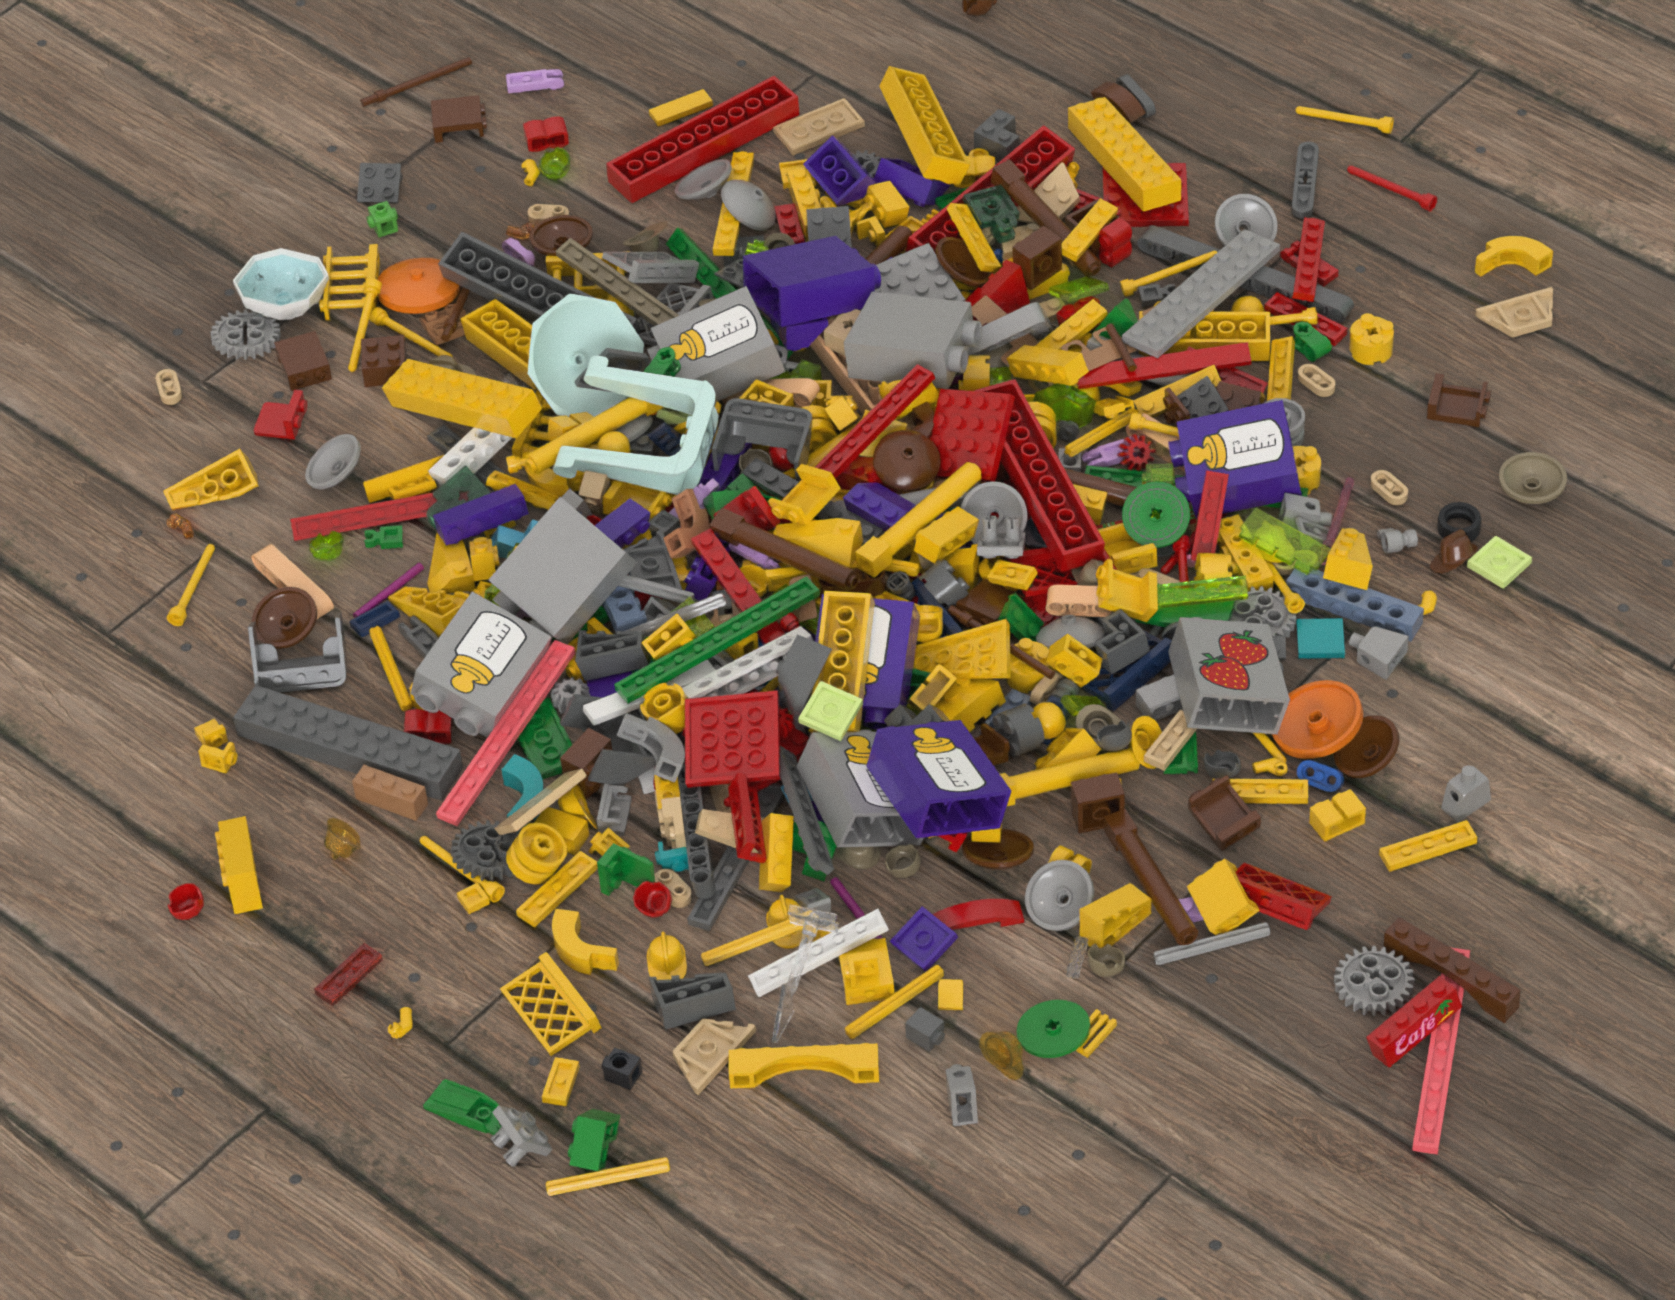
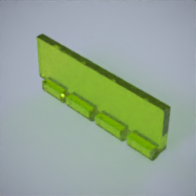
[1239,508,1331,575]

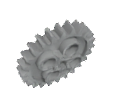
[210,309,281,360]
[1230,586,1296,637]
[1334,946,1415,1016]

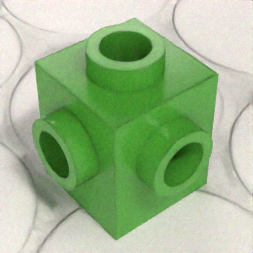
[366,201,398,238]

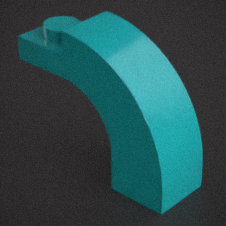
[501,754,544,833]

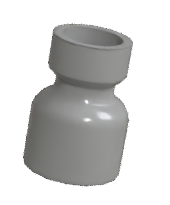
[1377,528,1418,554]

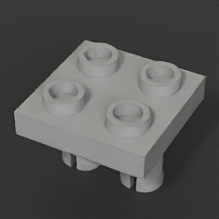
[977,516,1026,559]
[491,1105,553,1167]

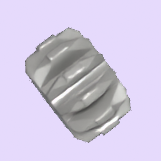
[551,677,590,714]

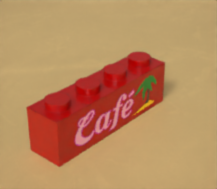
[1366,976,1462,1068]

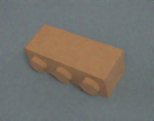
[352,765,428,821]

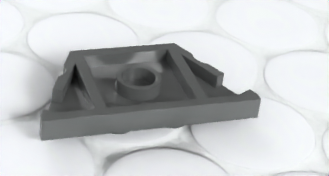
[574,348,650,392]
[624,530,682,590]

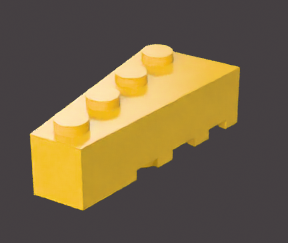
[934,679,1006,732]
[215,816,263,914]

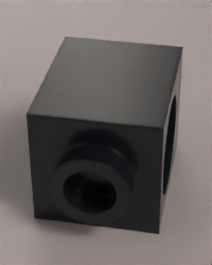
[601,1047,642,1090]

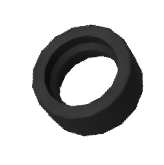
[1437,502,1481,542]

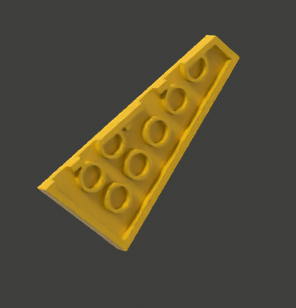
[913,619,1011,679]

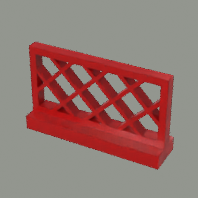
[1006,547,1078,597]
[1235,863,1332,930]

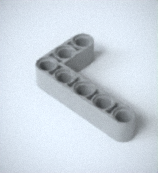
[968,302,1054,355]

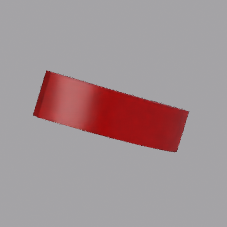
[933,899,1024,930]

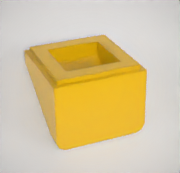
[938,979,964,1010]

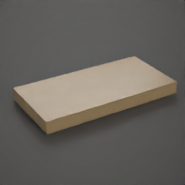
[773,98,865,155]
[494,769,586,835]

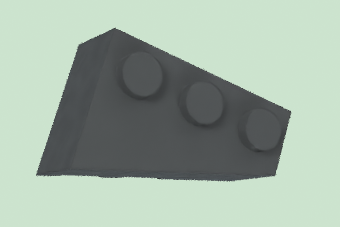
[575,630,651,681]
[649,973,736,1030]

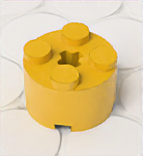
[1349,313,1394,365]
[959,355,990,391]
[1293,446,1321,495]
[1194,553,1232,595]
[1006,638,1052,694]
[640,683,687,734]

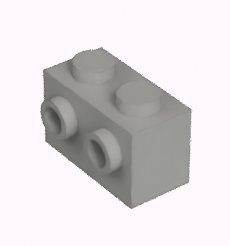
[1136,674,1183,721]

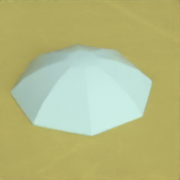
[527,294,644,417]

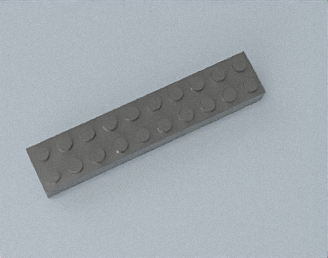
[438,232,641,335]
[233,685,463,801]

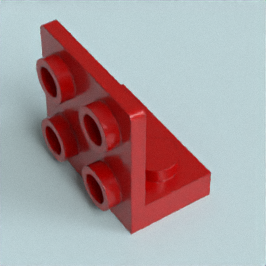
[714,486,781,531]

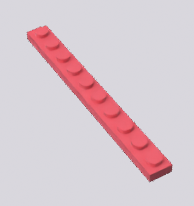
[436,640,576,826]
[1412,947,1470,1155]

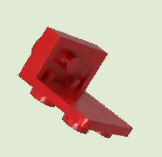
[254,390,308,440]

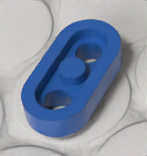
[1297,760,1344,792]

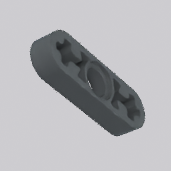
[1116,74,1156,118]

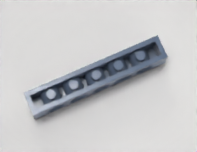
[1286,563,1424,642]
[602,586,647,632]

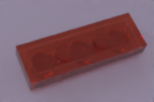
[314,943,383,1006]

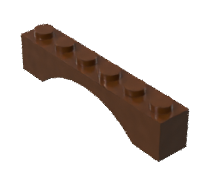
[1384,917,1521,1023]

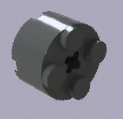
[919,560,970,611]
[992,703,1044,757]

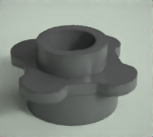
[1057,420,1079,443]

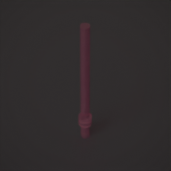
[1319,477,1354,565]

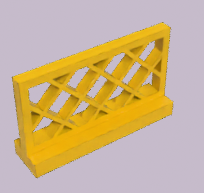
[500,952,602,1056]

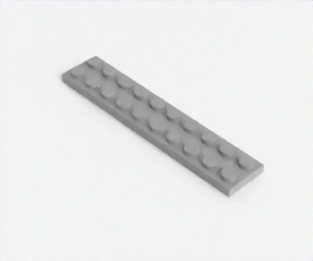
[1122,229,1280,358]

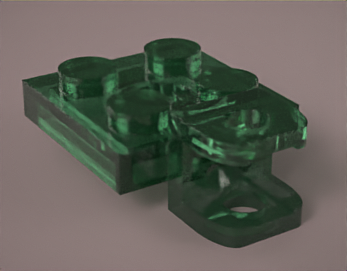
[963,185,1020,243]
[426,465,491,531]

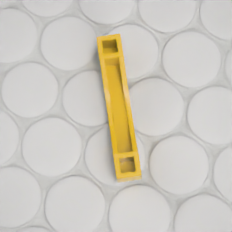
[729,1043,879,1089]

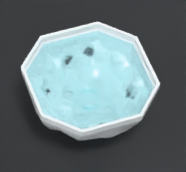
[233,248,329,320]

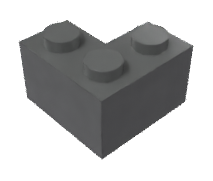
[974,109,1020,162]
[1094,609,1149,674]
[884,704,950,727]

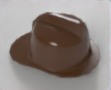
[1430,529,1478,573]

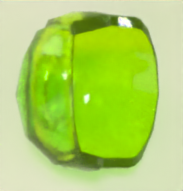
[539,147,570,180]
[309,531,344,561]

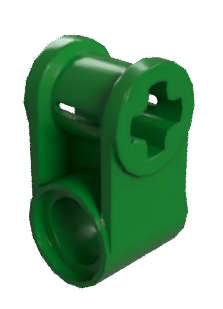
[1293,322,1332,362]
[644,347,681,377]

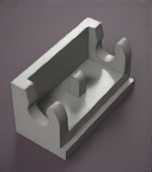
[597,783,632,836]

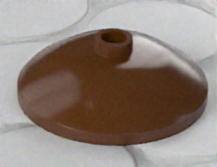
[530,215,593,256]
[935,237,992,287]
[873,430,940,492]
[252,587,317,649]
[1334,715,1400,778]
[962,829,1034,870]

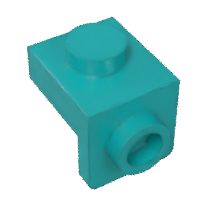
[655,841,689,872]

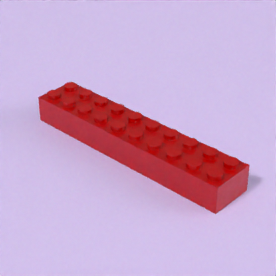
[606,76,800,203]
[905,125,1075,254]
[974,379,1105,572]

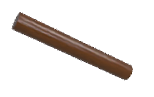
[1106,323,1137,372]

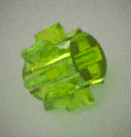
[745,239,768,255]

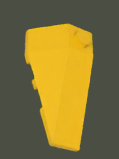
[163,449,259,510]

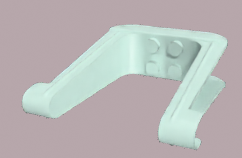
[553,356,719,495]

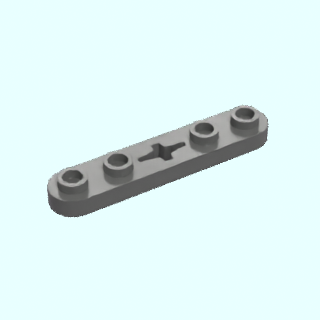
[1292,142,1319,219]

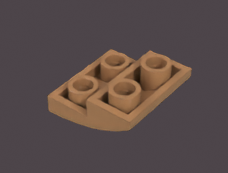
[419,304,466,345]

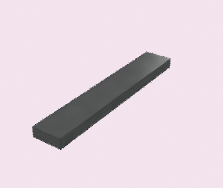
[427,424,508,492]

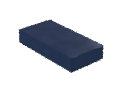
[349,601,400,637]

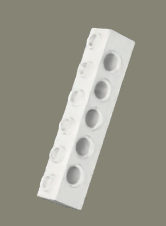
[428,394,543,490]
[682,626,813,699]

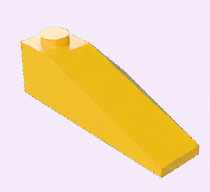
[773,518,863,568]
[427,532,475,594]
[388,586,469,637]
[1029,728,1101,772]

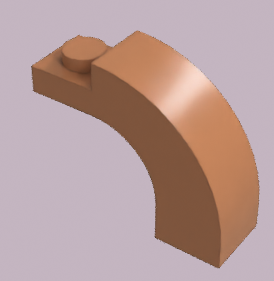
[663,489,710,558]

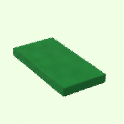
[1135,583,1236,627]
[517,697,572,780]

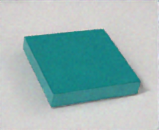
[1296,618,1345,659]

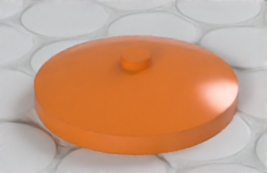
[377,258,461,314]
[1272,680,1364,759]

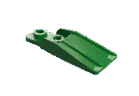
[423,1079,511,1141]

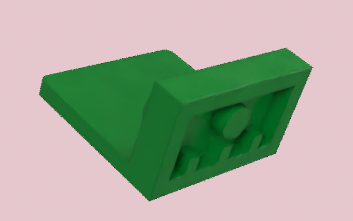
[597,843,655,896]

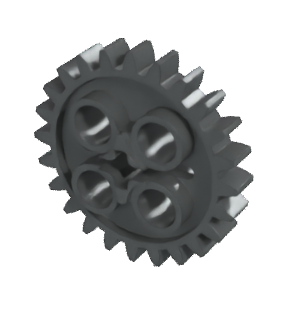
[451,820,519,881]

